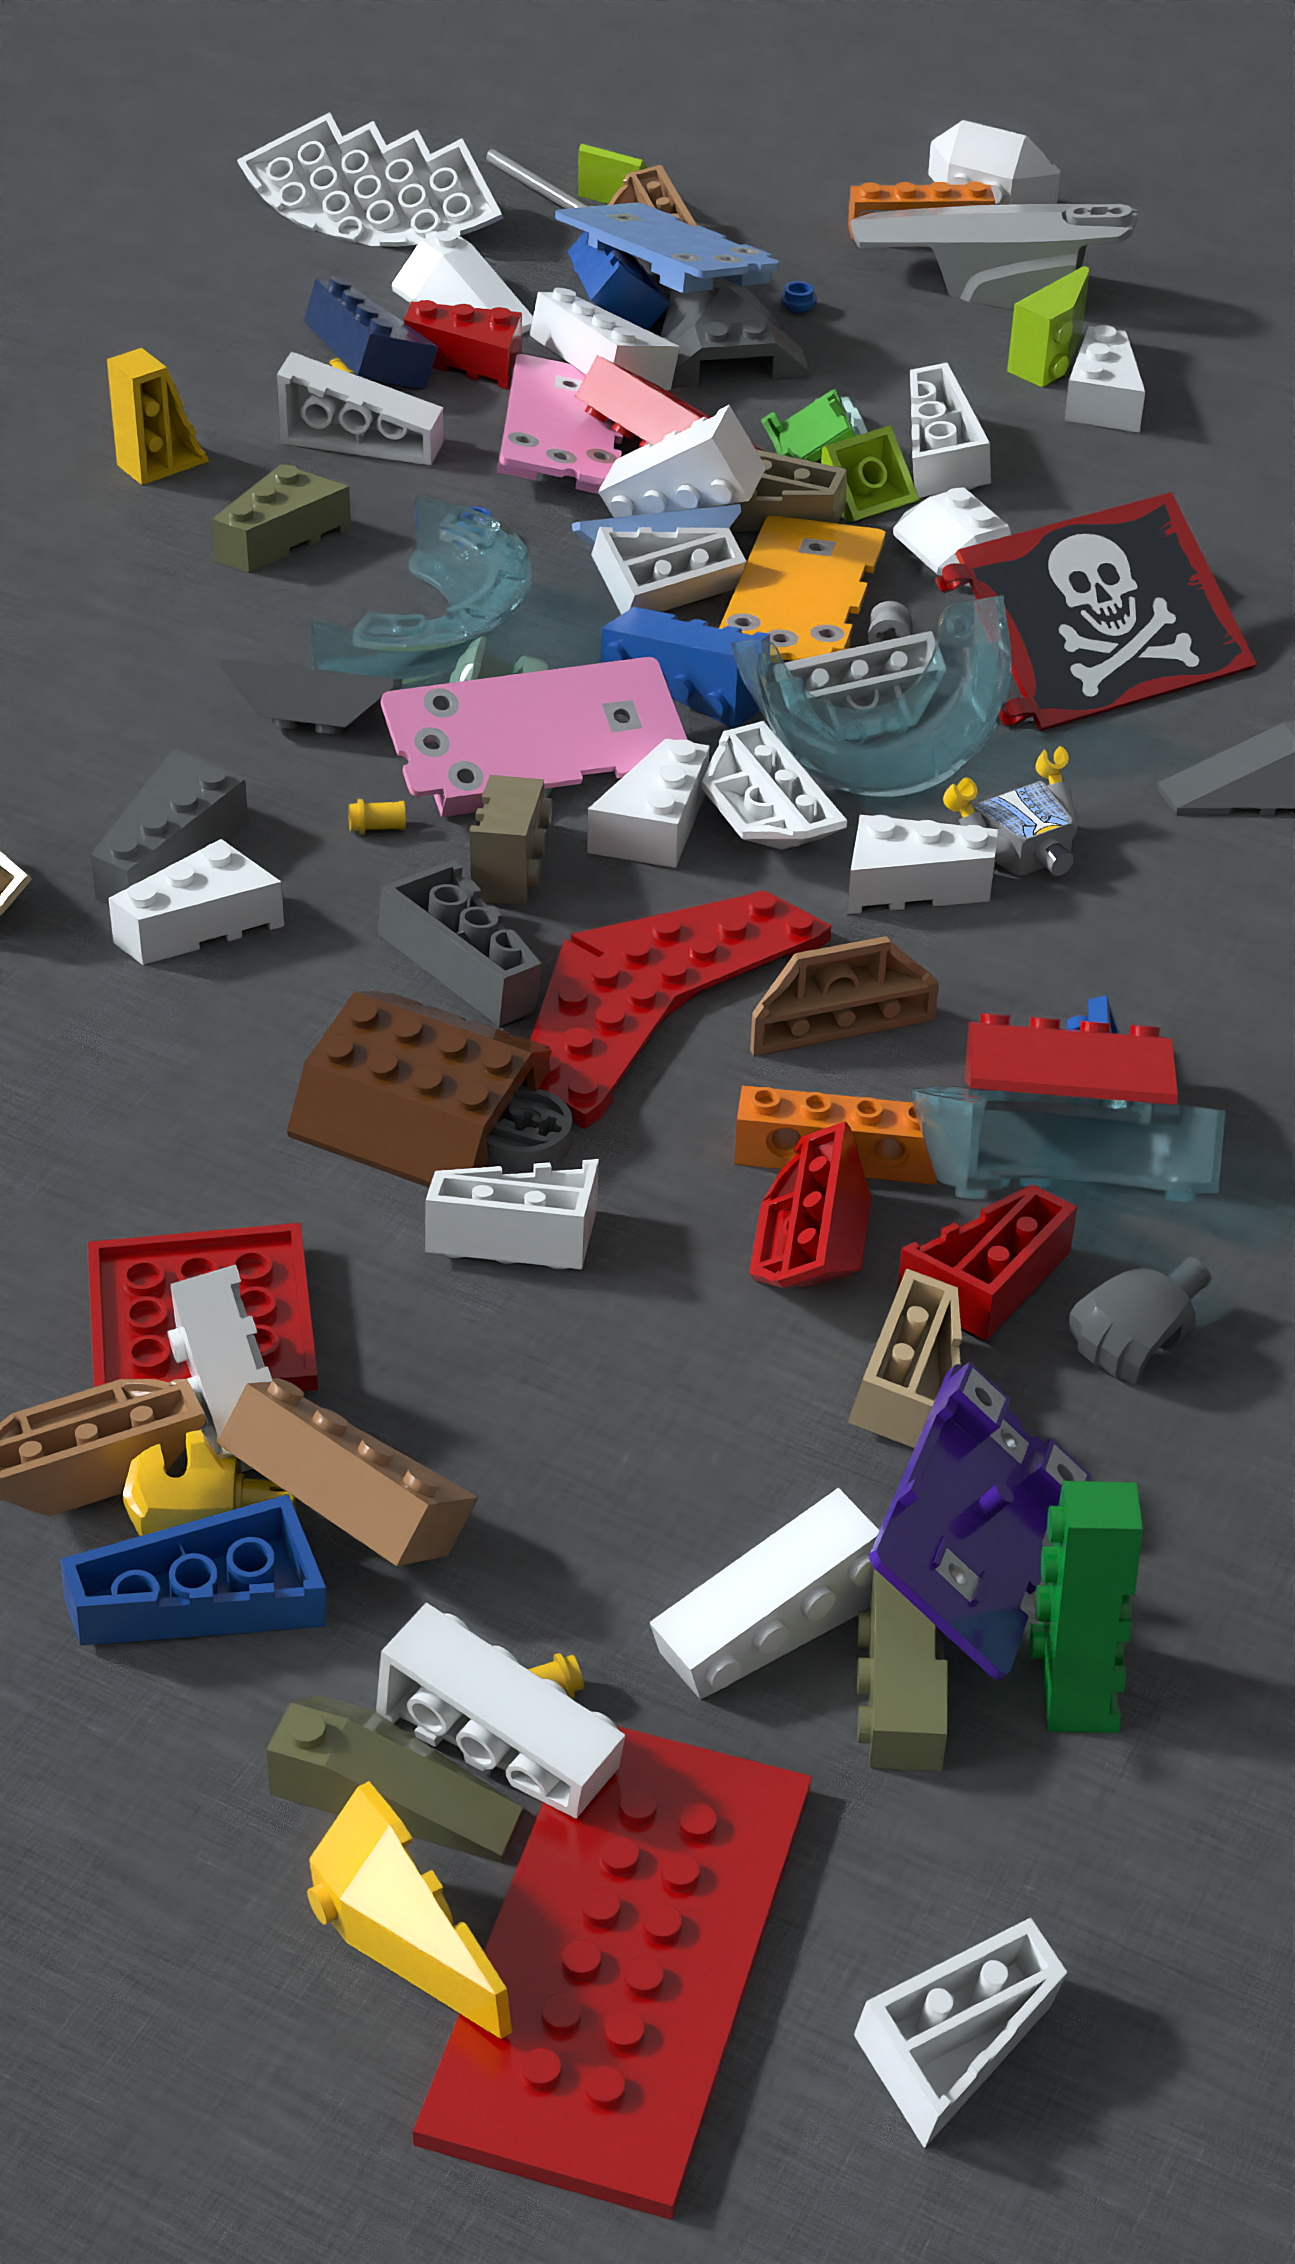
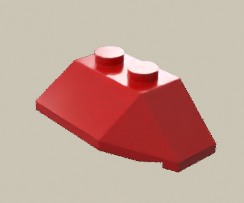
[749,1121,871,1288]

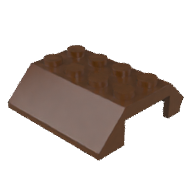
[287,990,552,1188]

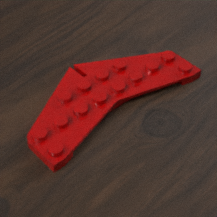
[521,891,832,1129]

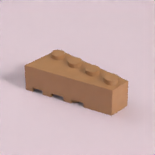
[216,1378,479,1566]

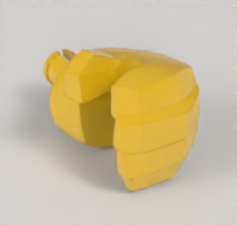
[123,1430,297,1536]

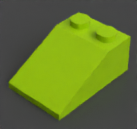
[1007,266,1090,388]

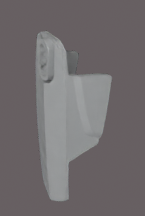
[851,204,1138,309]

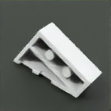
[587,738,709,868]
[109,839,284,965]
[425,1159,599,1269]
[168,1265,272,1472]
[854,1918,1067,2149]

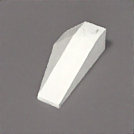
[392,231,533,333]

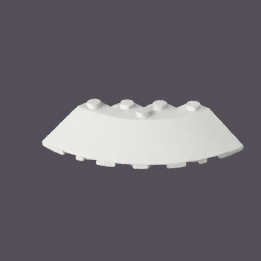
[237,112,503,247]

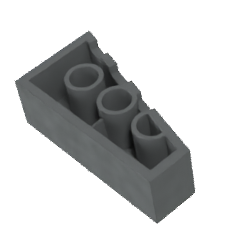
[91,748,249,905]
[378,859,542,1027]

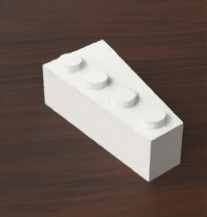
[649,1488,879,1700]
[376,1602,625,1818]

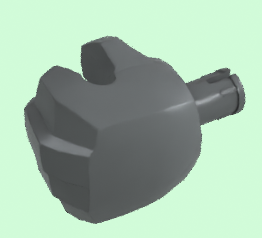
[1069,1257,1212,1384]

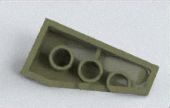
[266,1694,523,1863]

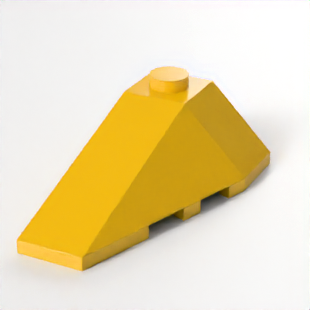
[307,1781,512,2039]

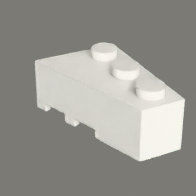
[1064,325,1145,433]
[591,527,746,615]
[847,815,998,915]

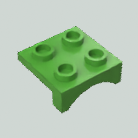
[761,389,856,462]

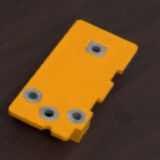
[719,516,885,663]

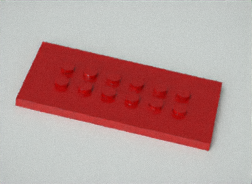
[413,1726,812,2220]

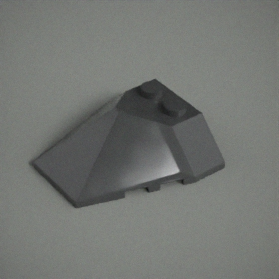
[661,285,809,387]

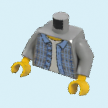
[943,746,1077,876]

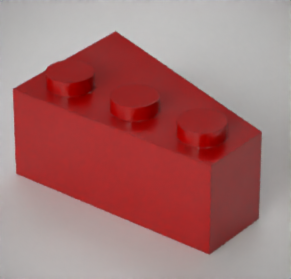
[404,300,522,390]

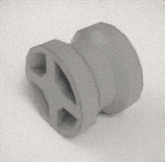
[868,601,911,644]

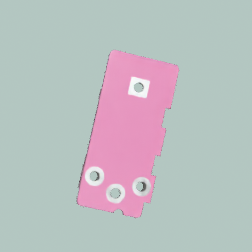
[497,354,623,494]
[381,657,687,817]

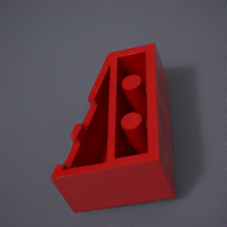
[897,1184,1078,1341]

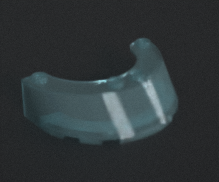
[311,496,533,684]
[731,595,1012,797]
[911,1085,1226,1202]

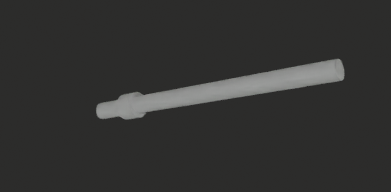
[486,149,592,209]

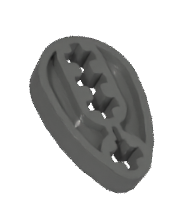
[486,1085,572,1171]

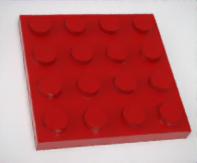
[88,1223,318,1391]

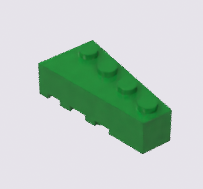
[1029,1481,1143,1733]

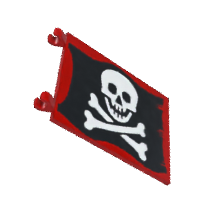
[935,492,1257,732]

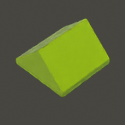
[578,144,649,204]
[821,425,919,523]

